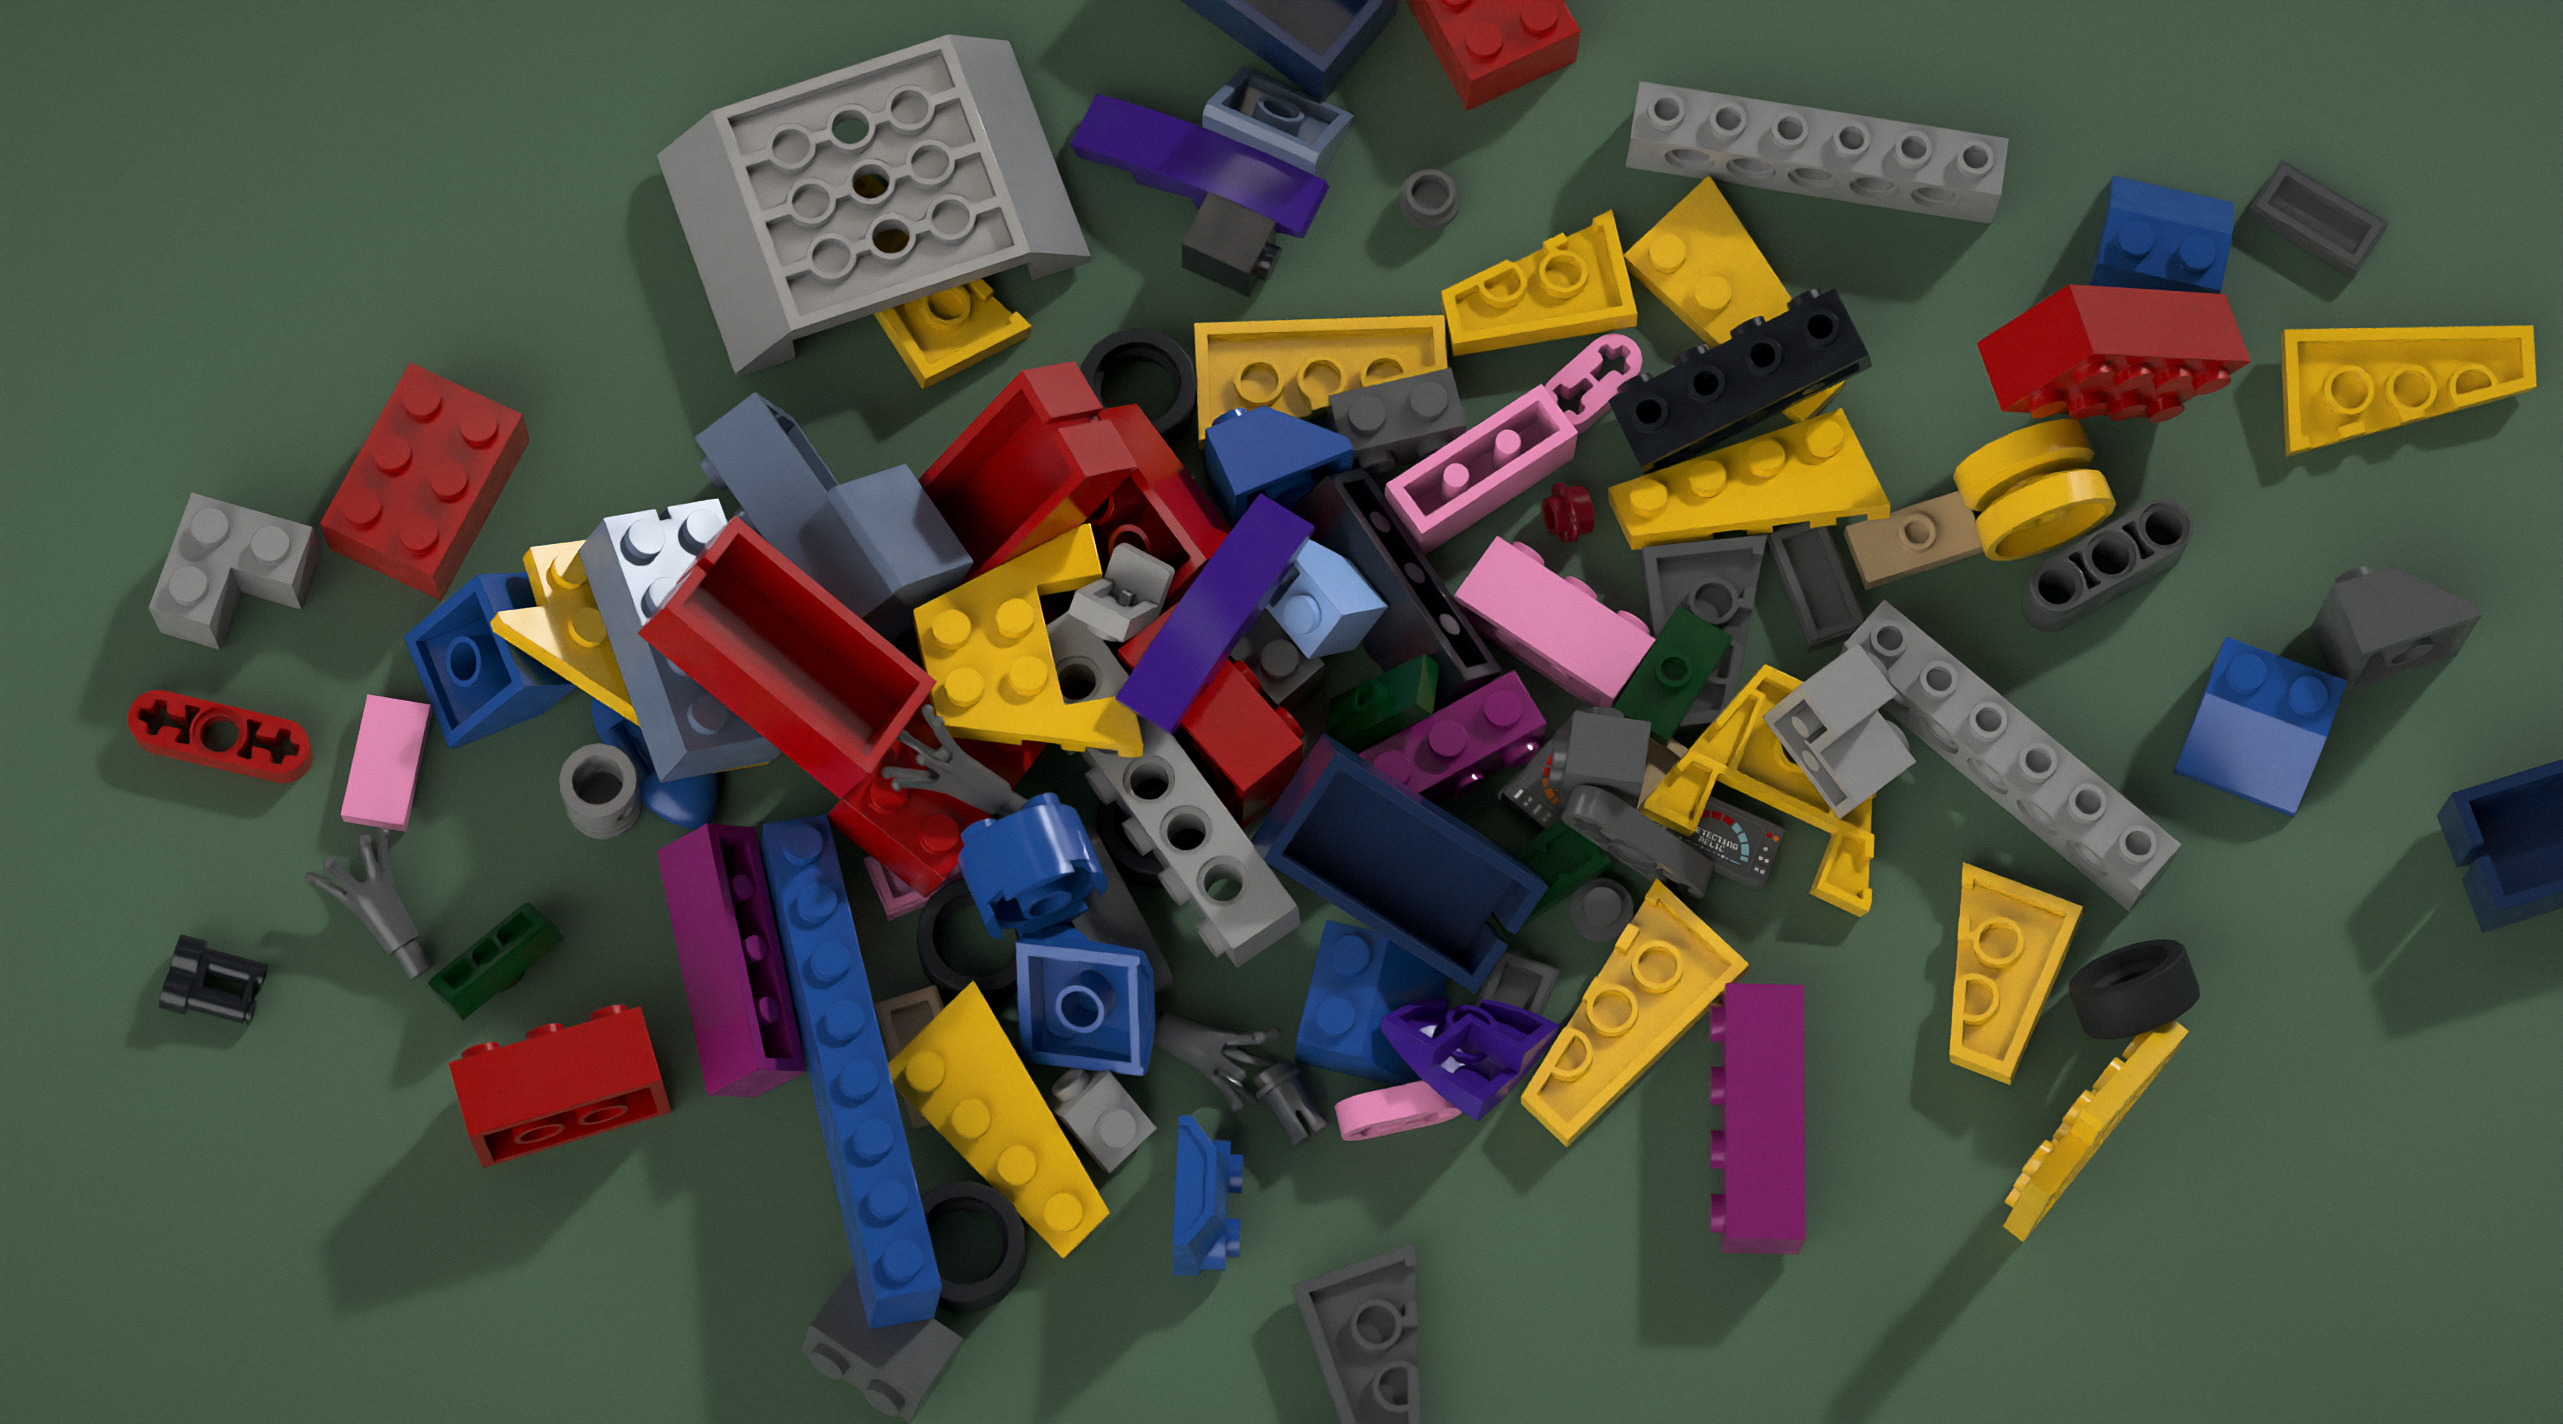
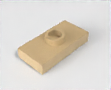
[1843,491,1983,590]

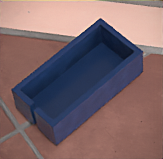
[1181,0,1398,102]
[1251,733,1549,993]
[2437,759,2563,933]

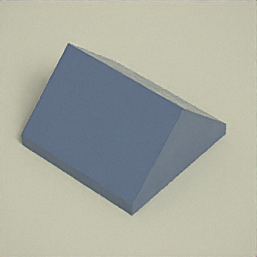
[1202,66,1354,179]
[825,463,974,609]

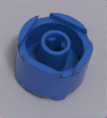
[958,793,1108,939]

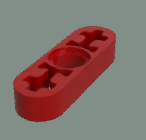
[128,690,313,783]

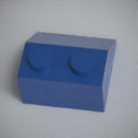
[2089,176,2234,294]
[1204,406,1353,530]
[403,572,577,748]
[2173,636,2347,817]
[1294,920,1448,1086]

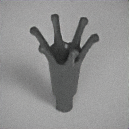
[881,704,1028,817]
[304,828,433,980]
[1154,1012,1281,1112]

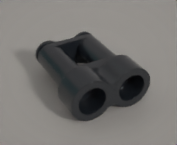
[159,934,268,1026]

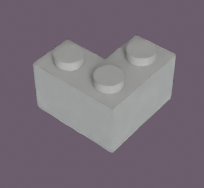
[149,492,322,650]
[1762,643,1916,819]

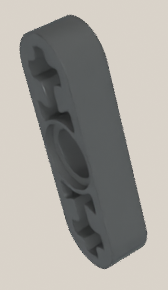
[1561,784,1715,899]

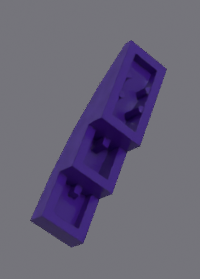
[1070,93,1330,239]
[1115,493,1316,736]

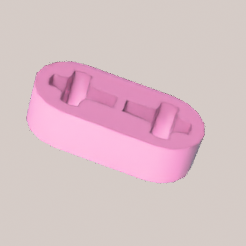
[1544,333,1643,435]
[1335,1080,1462,1141]

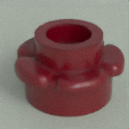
[1541,482,1595,543]

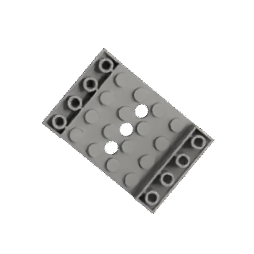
[657,34,1091,378]

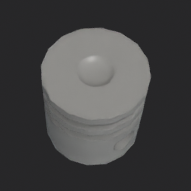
[559,743,643,840]

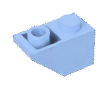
[1266,539,1388,659]

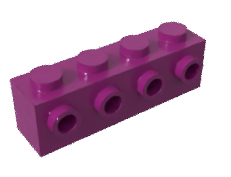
[1358,670,1547,804]
[657,823,807,1097]
[1708,983,1805,1255]

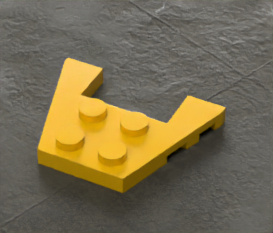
[913,523,1144,758]
[1637,664,1876,918]

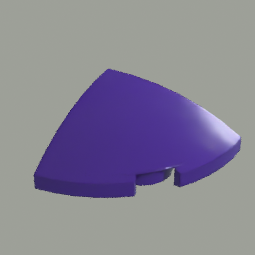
[1380,997,1560,1122]

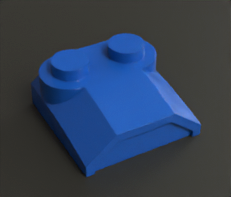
[1016,925,1155,1076]
[1172,1115,1243,1276]

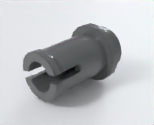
[1253,1060,1329,1147]

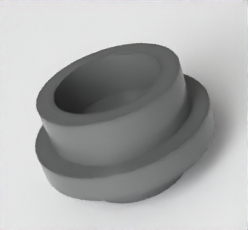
[1398,169,1461,230]
[1569,878,1634,943]

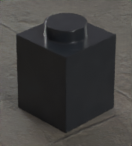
[1182,192,1282,297]

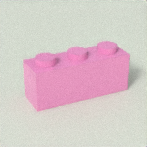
[1384,384,1578,556]
[1454,536,1656,708]

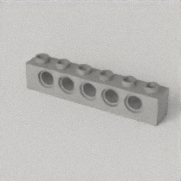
[1625,81,2009,224]
[1840,599,2182,912]
[1046,611,1301,968]

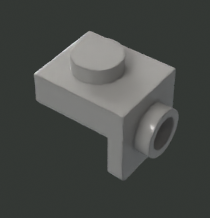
[1068,543,1175,642]
[1046,1068,1157,1173]

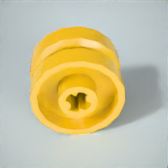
[1953,419,2116,561]

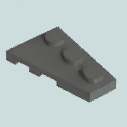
[1640,534,1767,734]
[1292,1243,1421,1424]

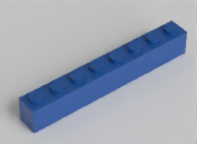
[759,814,942,1330]

